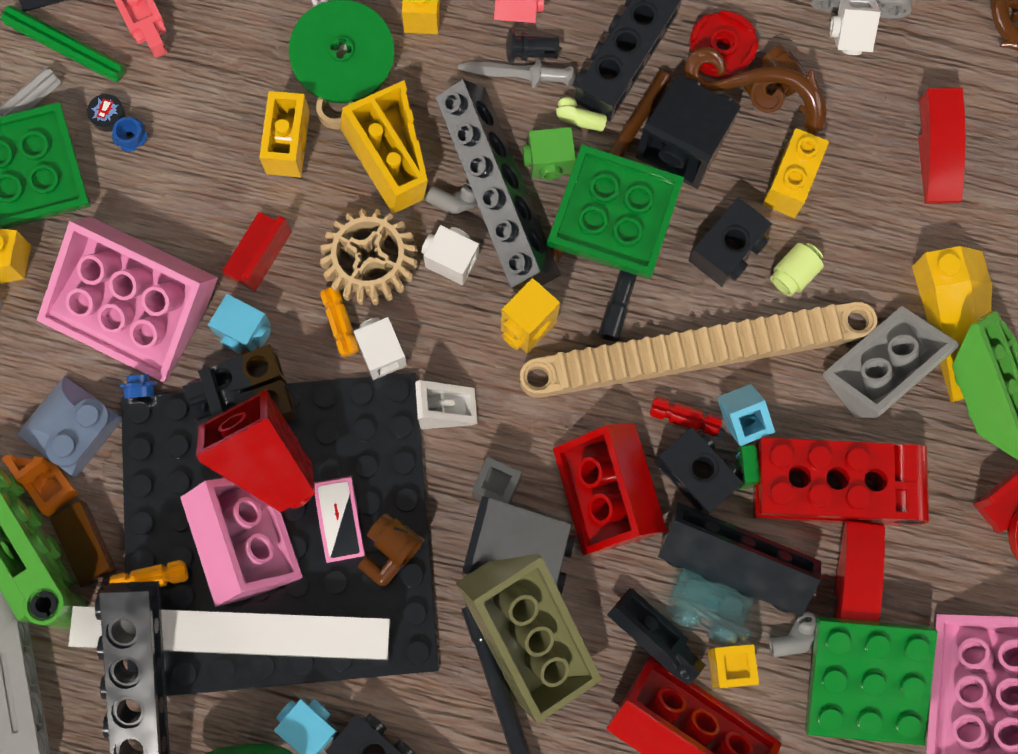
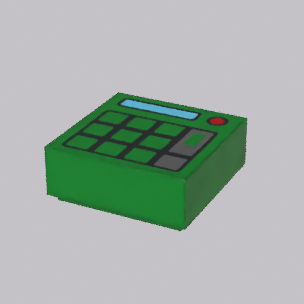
[735,445,760,489]

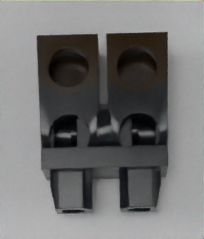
[182,344,298,436]

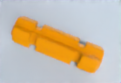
[320,287,359,357]
[110,560,188,587]

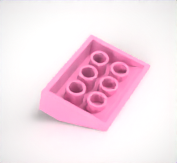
[37,217,218,383]
[926,614,1018,754]

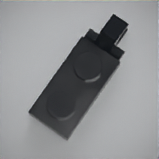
[607,588,706,685]

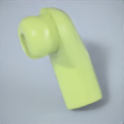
[556,97,607,132]

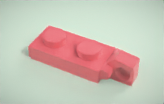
[114,0,168,58]

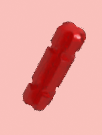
[650,396,722,436]

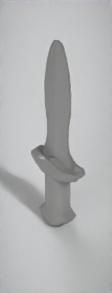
[458,58,576,88]

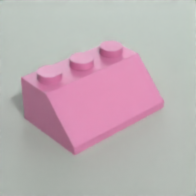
[180,478,303,607]

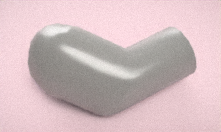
[426,183,477,215]
[769,612,817,658]

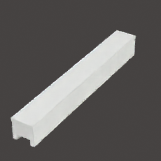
[68,606,390,660]

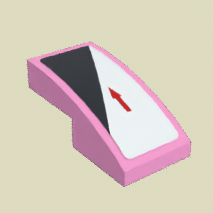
[314,475,365,563]

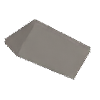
[823,306,959,418]

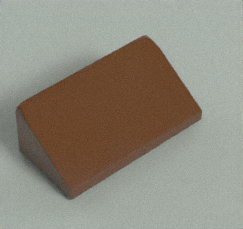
[51,500,117,588]

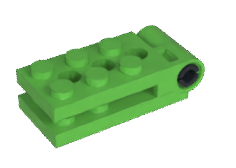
[0,468,87,629]

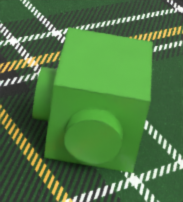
[522,127,576,180]

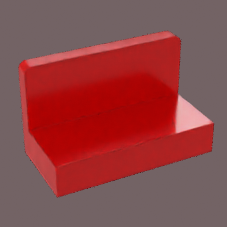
[222,212,292,292]
[973,468,1018,534]

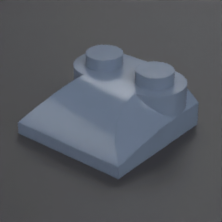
[17,376,122,478]

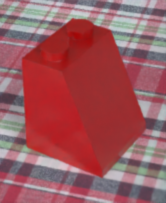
[196,389,315,513]

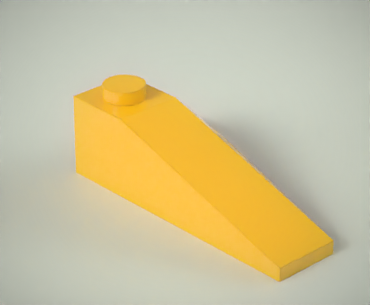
[912,246,992,402]

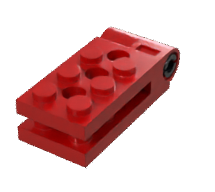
[753,437,929,526]

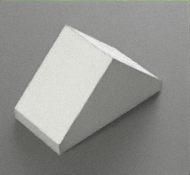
[415,380,478,429]

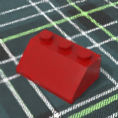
[553,423,667,556]

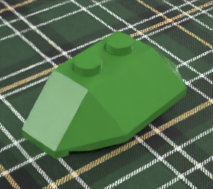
[952,310,1018,460]

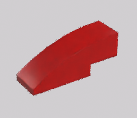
[918,88,966,204]
[833,519,885,622]

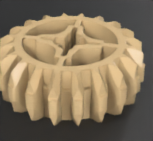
[320,208,418,305]

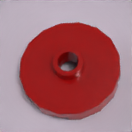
[688,11,759,78]

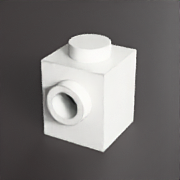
[829,0,881,55]
[421,225,480,286]
[354,317,407,380]

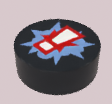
[87,94,126,132]

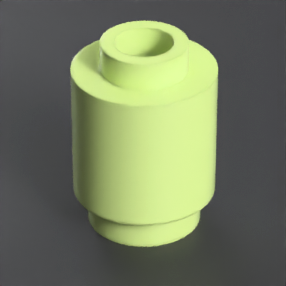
[770,243,824,297]

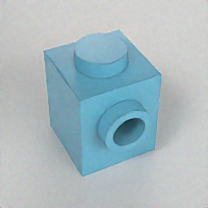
[208,294,271,353]
[717,384,775,446]
[273,699,340,754]

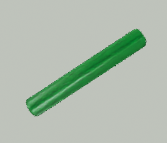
[1,5,126,82]

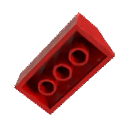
[606,655,782,754]

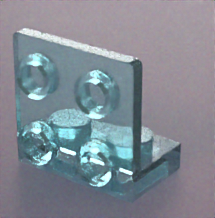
[665,568,754,645]

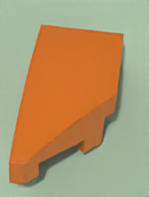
[2,455,79,517]

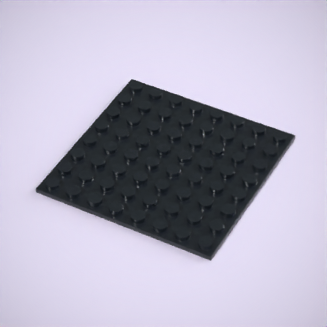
[121,373,439,700]

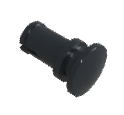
[506,28,559,64]

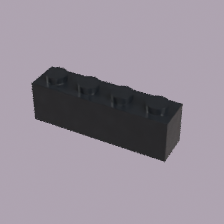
[658,503,822,617]

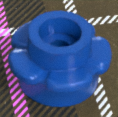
[112,117,147,152]
[119,374,157,399]

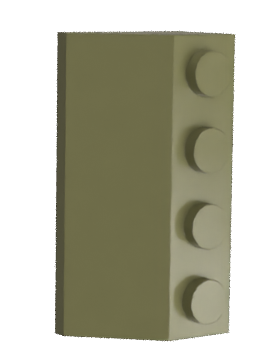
[455,554,602,724]

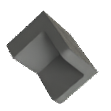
[471,457,522,504]

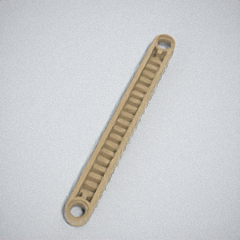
[520,302,877,398]

